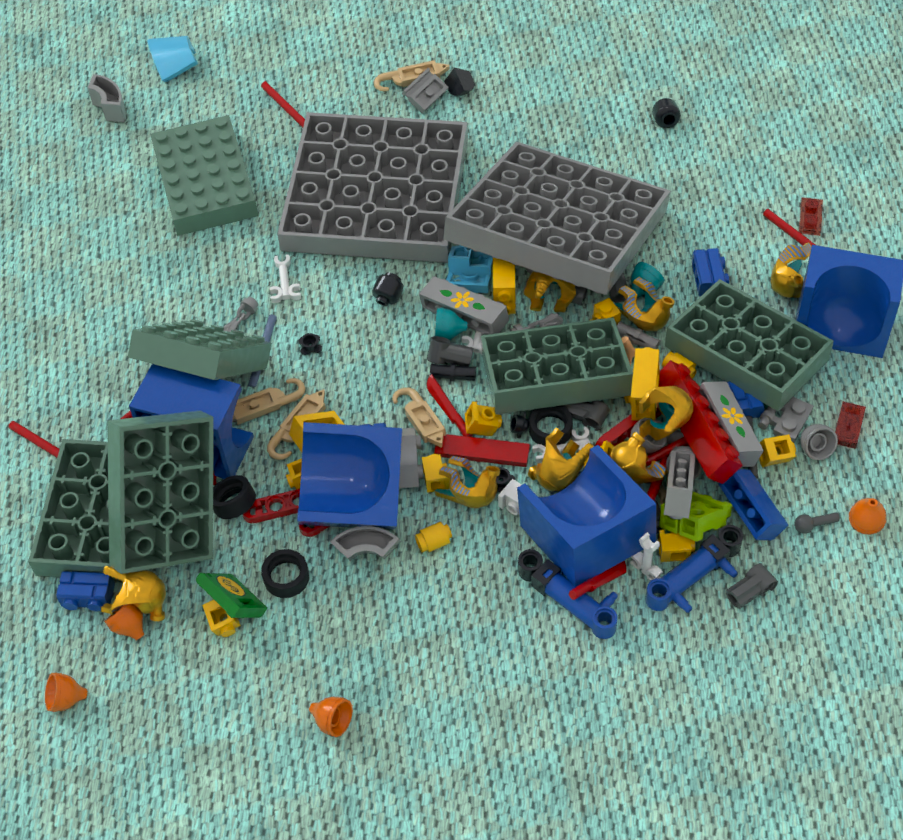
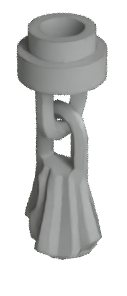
[224,297,258,332]
[510,313,563,331]

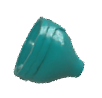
[631,262,665,298]
[435,307,468,340]

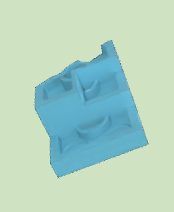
[147,36,198,82]
[446,245,493,293]

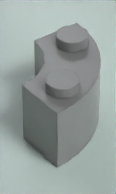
[88,74,126,122]
[399,428,423,488]
[330,526,401,561]

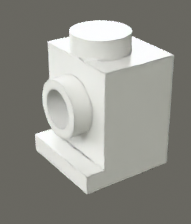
[498,479,536,515]

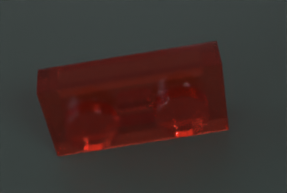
[799,197,823,236]
[835,401,866,449]

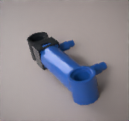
[645,525,743,613]
[518,549,618,639]

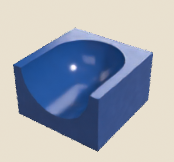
[796,245,903,358]
[129,364,254,479]
[297,422,402,530]
[517,445,656,587]

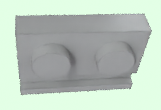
[402,68,449,114]

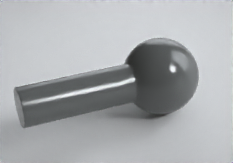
[794,512,839,534]

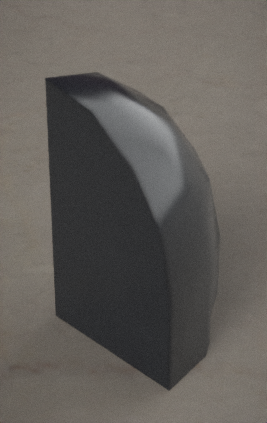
[444,68,475,96]

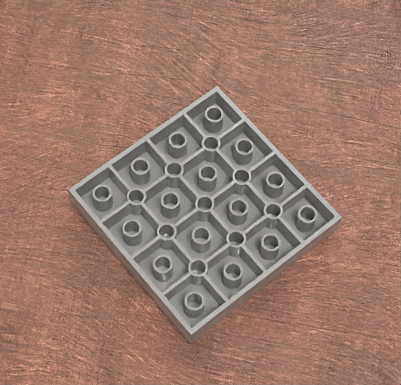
[277,112,468,263]
[443,142,671,295]

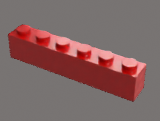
[658,360,743,484]

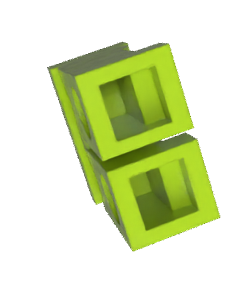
[659,492,732,542]

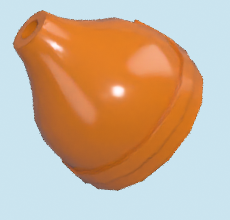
[849,498,886,535]
[104,604,144,640]
[45,672,87,712]
[309,696,353,737]

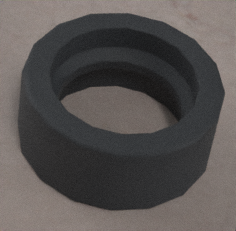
[529,405,573,447]
[213,475,256,519]
[261,549,309,598]

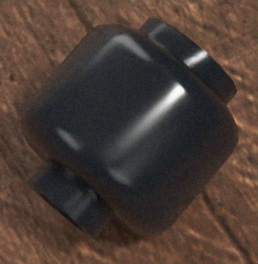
[652,98,681,128]
[372,272,404,306]

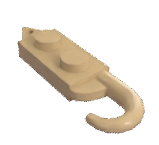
[373,60,450,91]
[232,378,305,425]
[392,387,446,447]
[267,389,326,460]

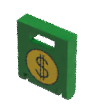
[196,573,268,618]

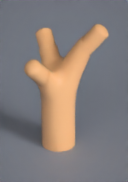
[621,336,635,366]

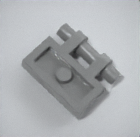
[758,397,814,443]

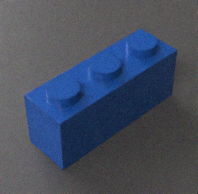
[718,469,788,541]

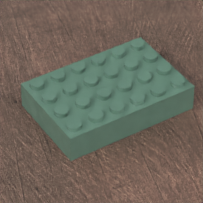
[150,115,259,236]
[665,279,834,412]
[481,317,633,414]
[128,319,272,380]
[107,411,213,574]
[28,439,122,582]

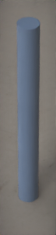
[248,314,277,387]

